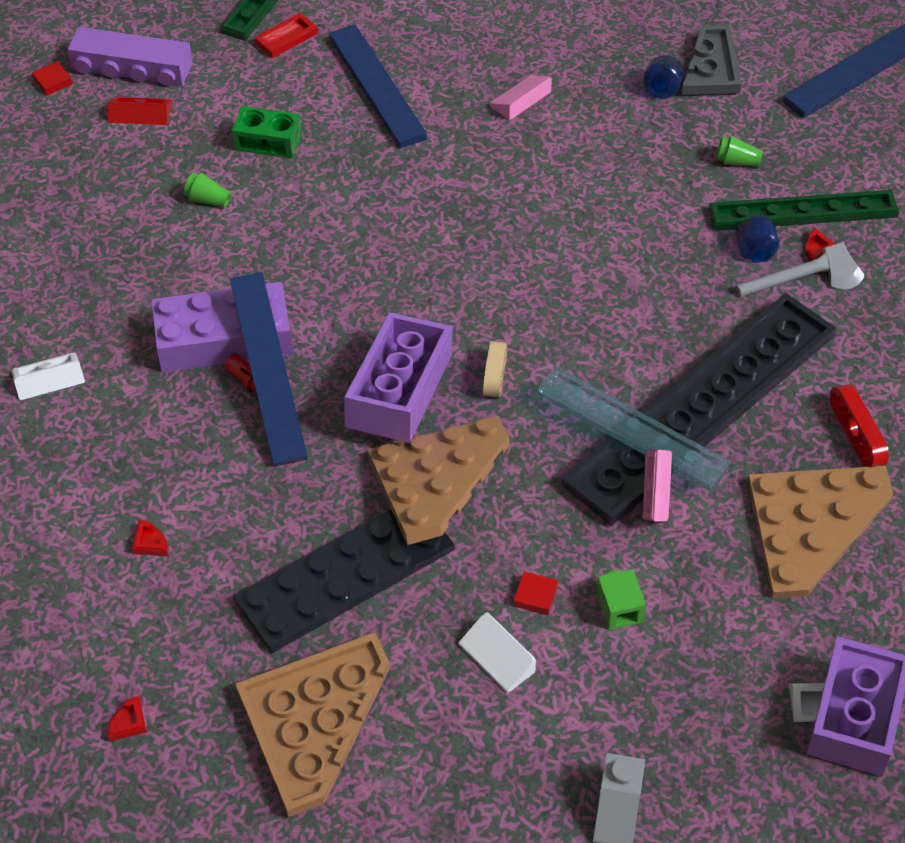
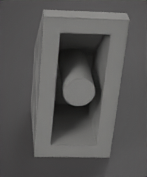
[593,753,646,843]

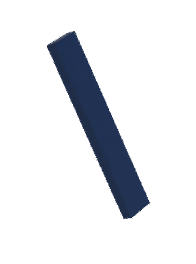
[329,24,427,149]
[783,24,905,119]
[230,272,308,467]

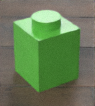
[596,569,646,630]

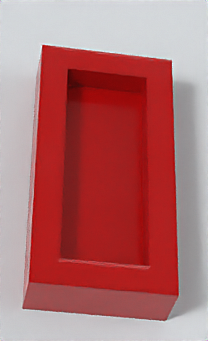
[255,12,318,59]

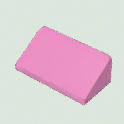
[489,75,552,121]
[642,450,672,521]

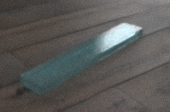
[538,367,731,492]

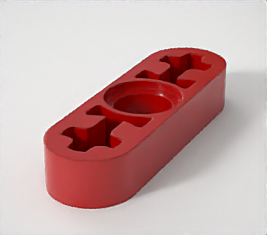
[830,384,889,468]

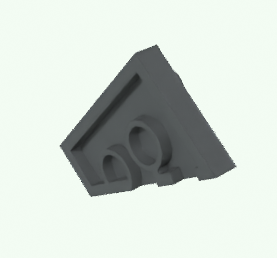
[682,25,741,95]

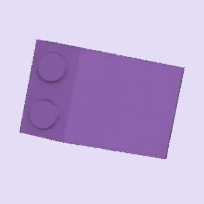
[807,636,905,777]

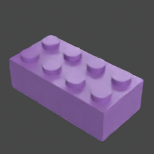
[152,282,293,372]
[344,312,453,443]

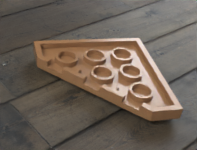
[368,416,509,545]
[748,466,893,598]
[235,632,389,818]

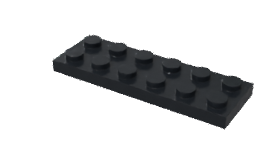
[234,509,455,654]

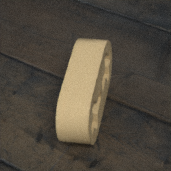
[483,341,507,398]

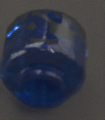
[643,55,684,99]
[735,216,780,263]

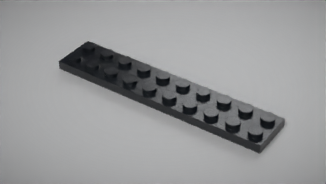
[561,293,837,526]

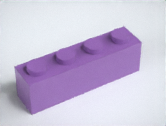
[67,27,193,86]

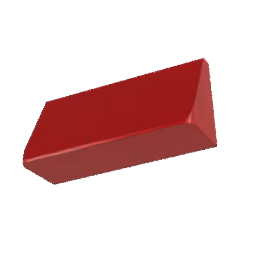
[107,96,172,125]

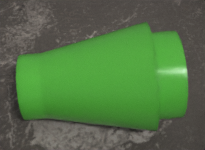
[716,135,763,168]
[183,173,232,209]

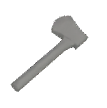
[736,242,864,297]

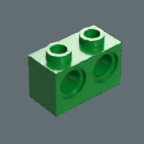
[232,106,301,159]

